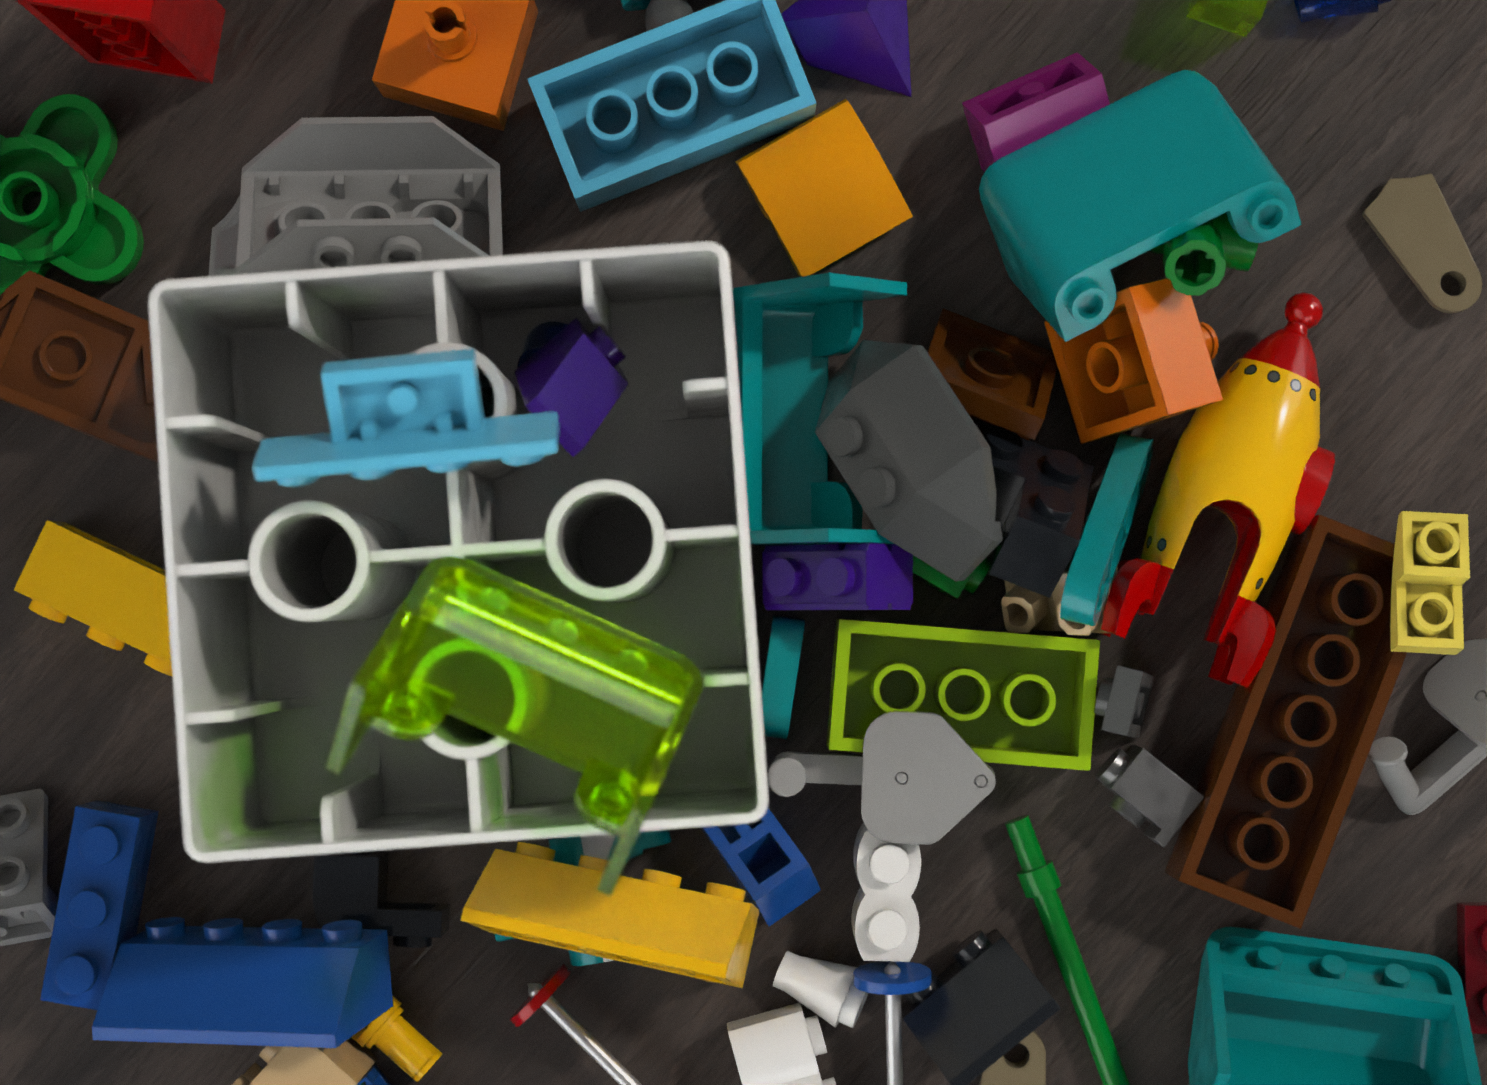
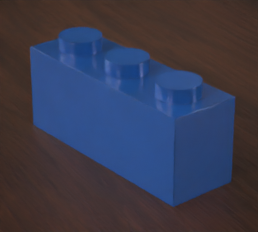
[40,800,159,1010]

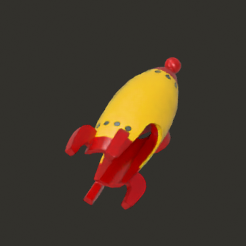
[1098,292,1335,688]

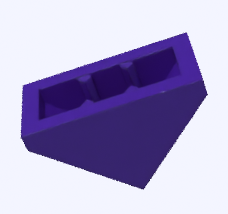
[781,0,912,97]

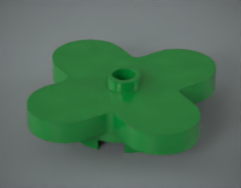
[0,94,144,295]

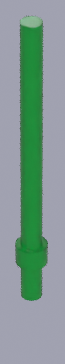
[1005,815,1130,1085]

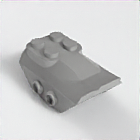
[209,116,503,276]

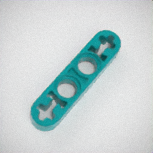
[1060,433,1154,627]

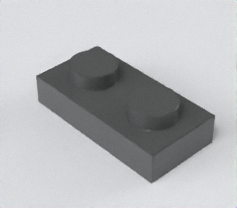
[1095,665,1155,738]

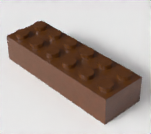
[1165,515,1407,929]

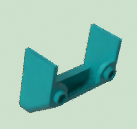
[732,273,907,545]

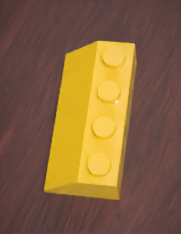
[461,842,760,989]

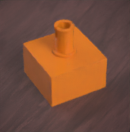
[372,0,538,131]
[1044,278,1223,444]

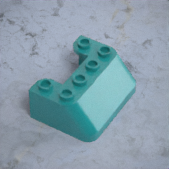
[1188,927,1482,1085]

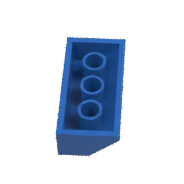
[92,917,393,1048]

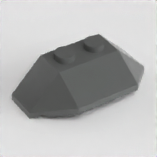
[815,340,1003,581]

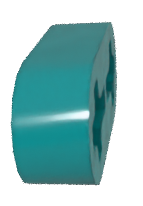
[761,615,805,740]

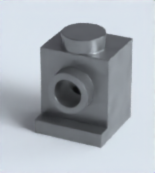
[1096,745,1204,847]

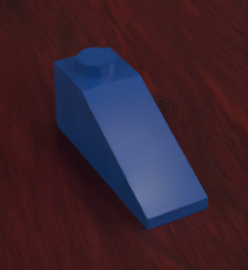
[700,808,821,927]

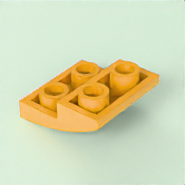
[735,99,913,277]

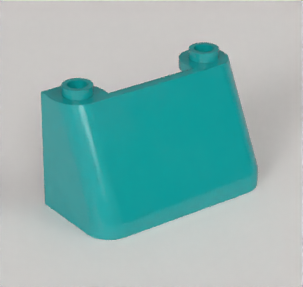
[979,70,1302,342]

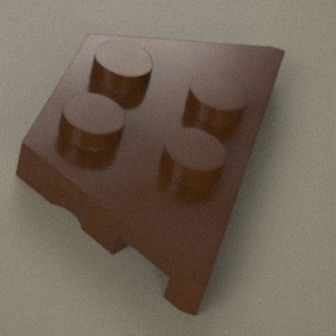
[0,270,159,463]

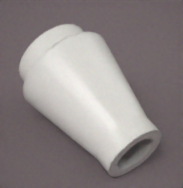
[773,951,869,1028]

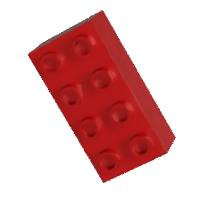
[16,0,226,84]

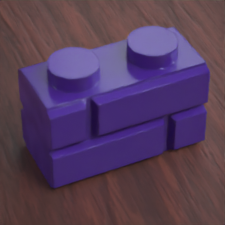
[763,543,913,610]

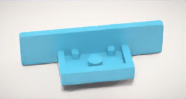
[252,348,560,487]

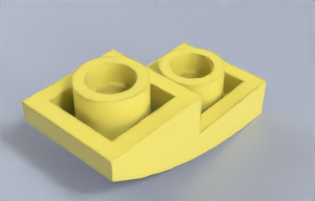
[1390,511,1470,655]

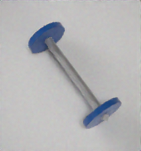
[853,961,932,1085]

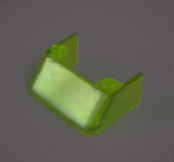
[325,557,704,896]

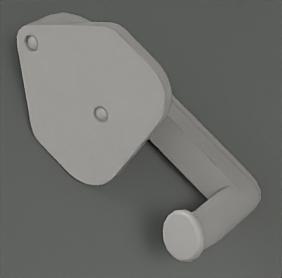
[1368,638,1487,815]
[767,711,996,845]

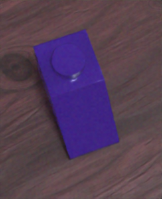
[514,318,629,457]

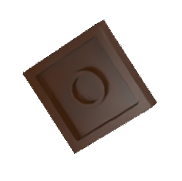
[927,308,1057,440]

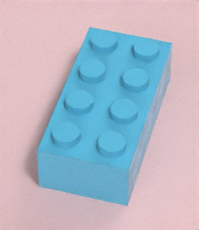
[527,0,817,212]

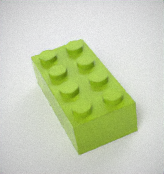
[826,619,1100,771]

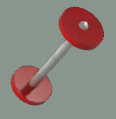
[509,963,642,1085]

